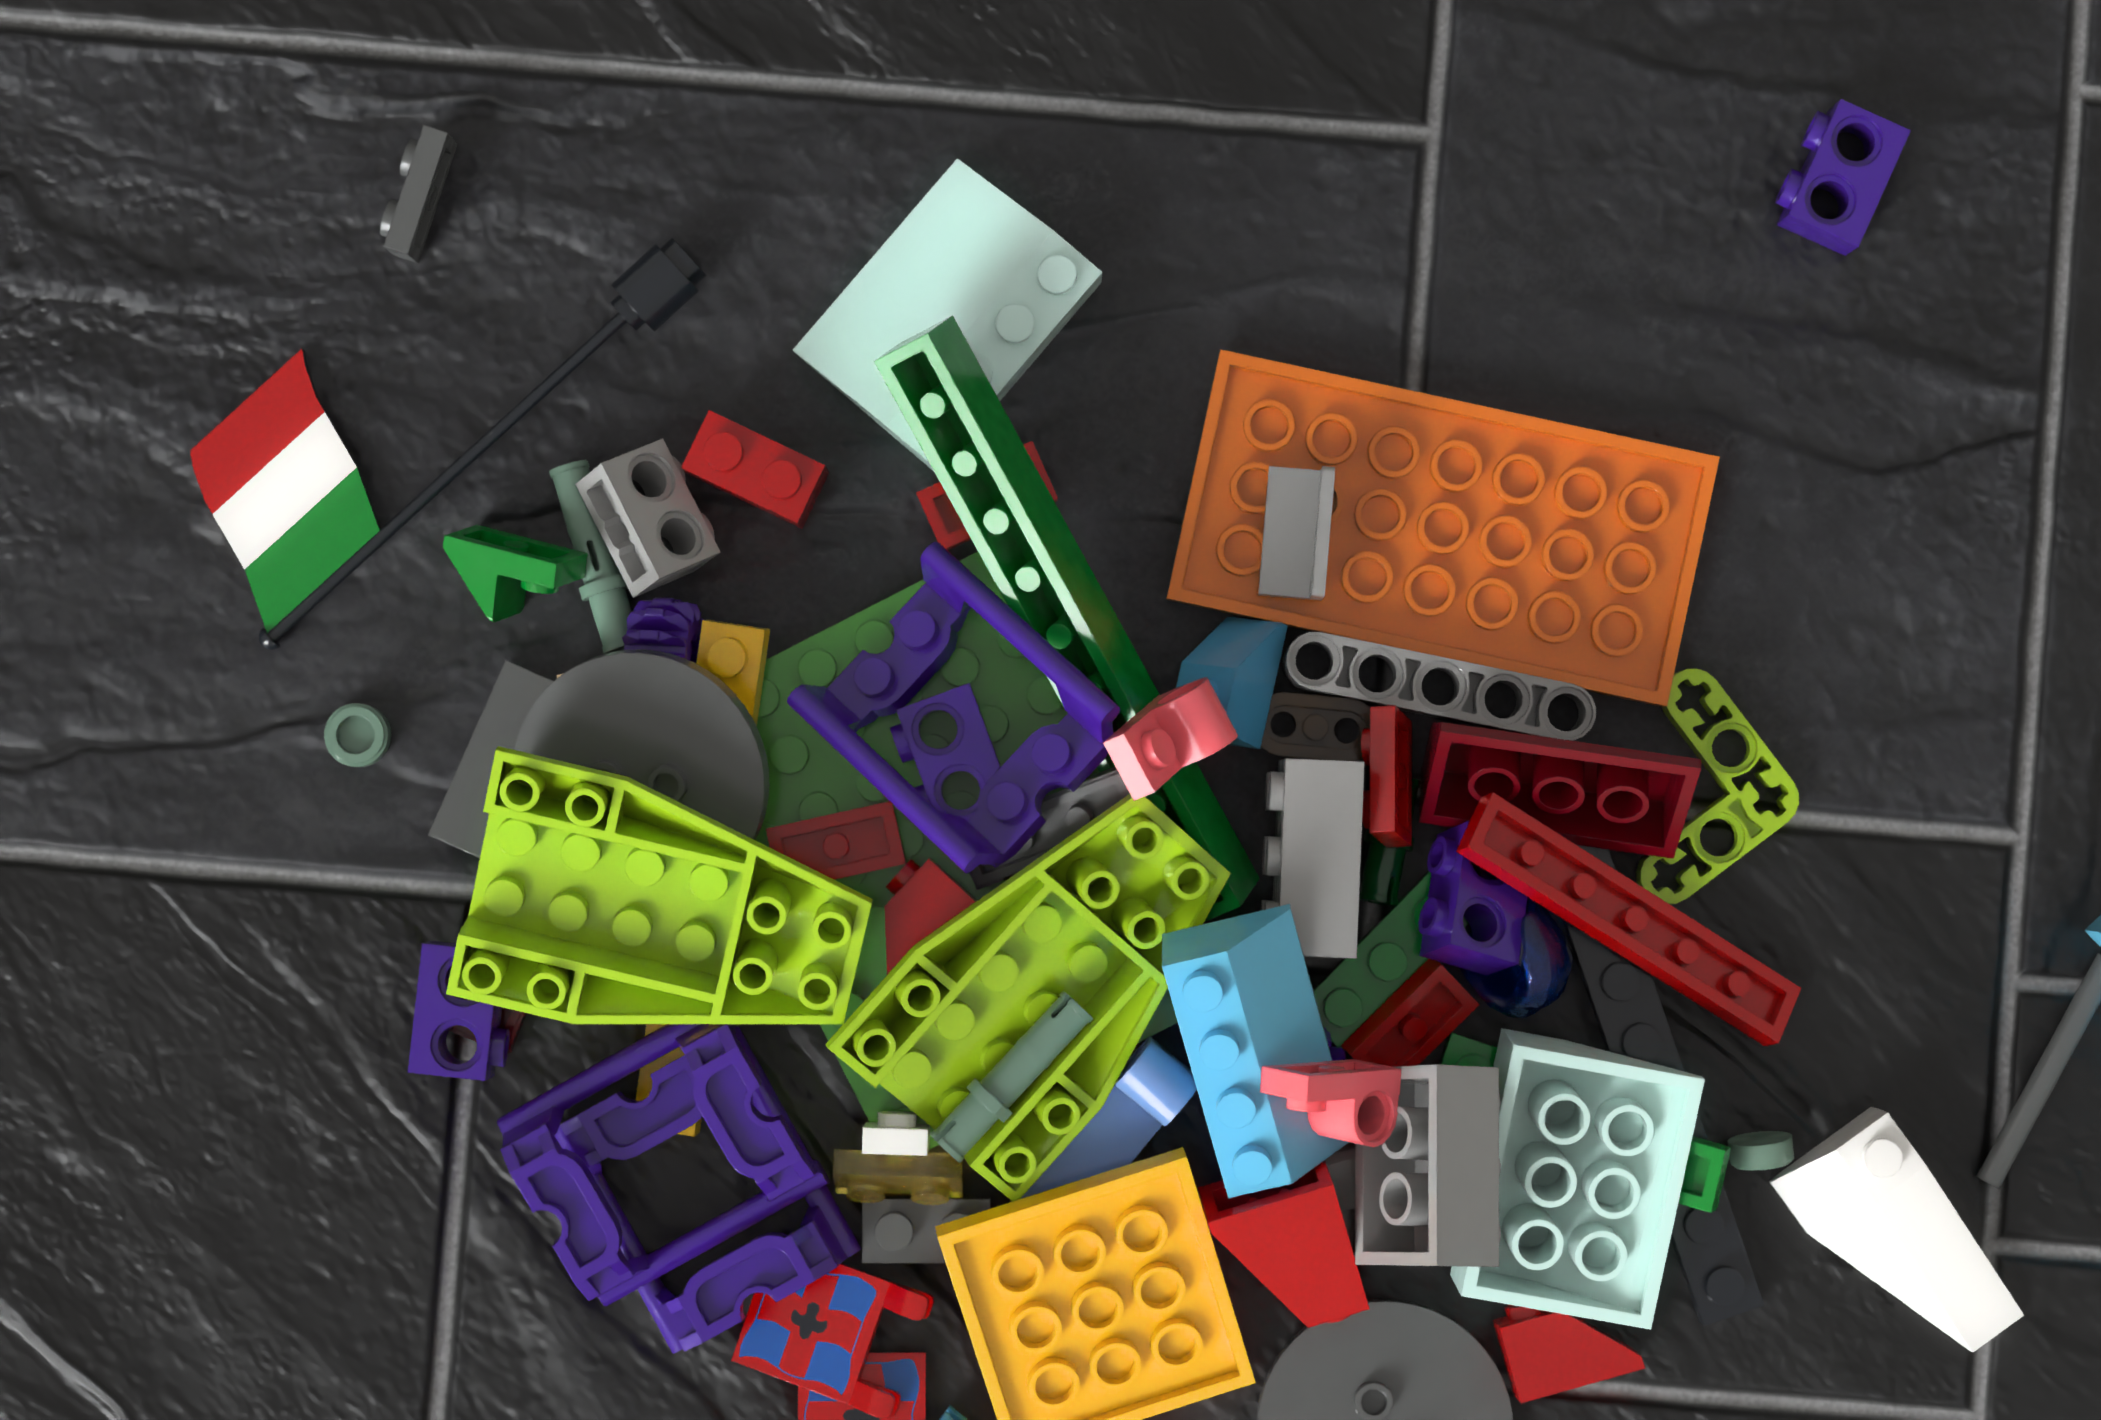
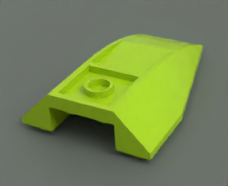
[446,746,873,1024]
[825,794,1231,1202]

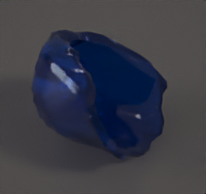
[1460,897,1573,1018]

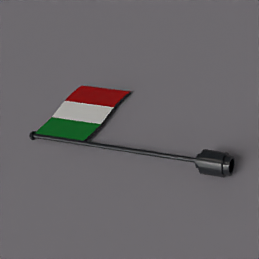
[190,238,706,650]

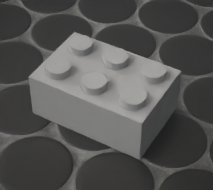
[1260,758,1365,958]
[1355,1064,1501,1267]

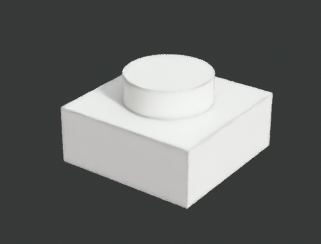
[862,1111,930,1156]

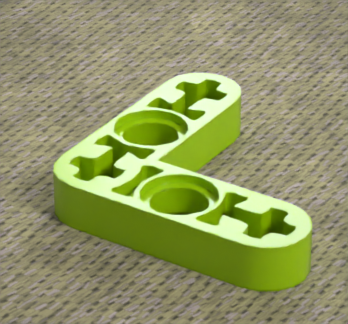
[1636,669,1799,904]

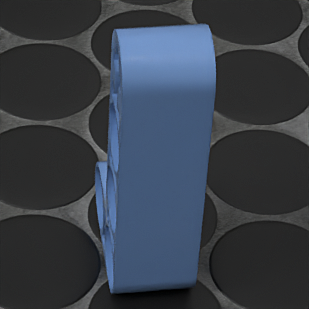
[1021,1036,1197,1199]

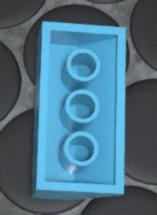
[1162,904,1349,1198]

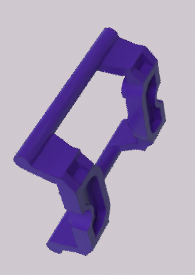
[787,542,1120,873]
[497,1024,830,1307]
[554,1025,862,1354]

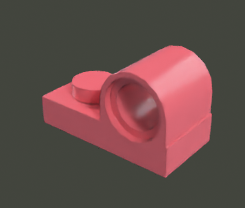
[1103,677,1238,801]
[1260,1059,1401,1147]

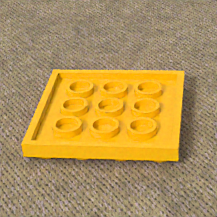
[935,1147,1256,1420]

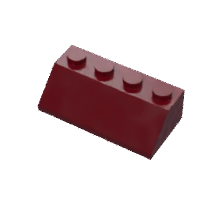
[1419,722,1701,859]

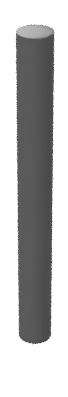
[1976,953,2101,1189]

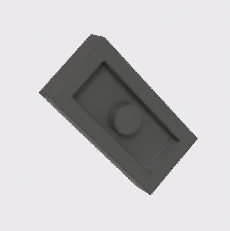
[380,125,458,263]
[862,1197,991,1263]

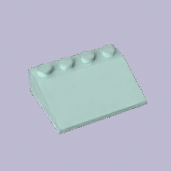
[793,158,1102,471]
[1450,1028,1705,1330]

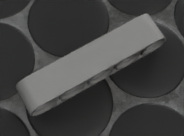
[1283,632,1596,741]

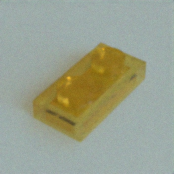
[833,1149,964,1205]

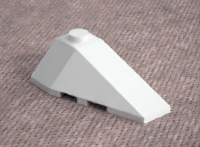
[1769,1107,2024,1352]

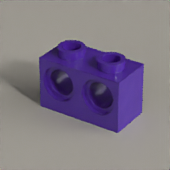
[1775,99,1911,256]
[890,683,1001,821]
[1418,821,1528,975]
[408,941,510,1081]

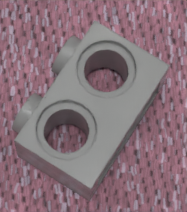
[575,438,721,598]

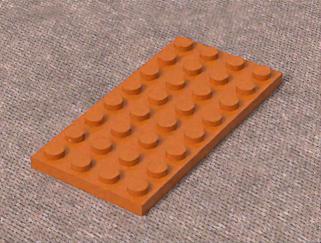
[1166,349,1720,707]

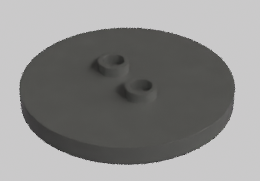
[514,649,770,840]
[1257,1299,1513,1420]

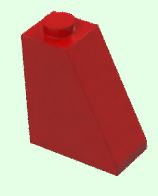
[1198,1160,1370,1328]

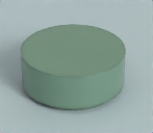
[324,703,392,767]
[1727,1131,1795,1171]

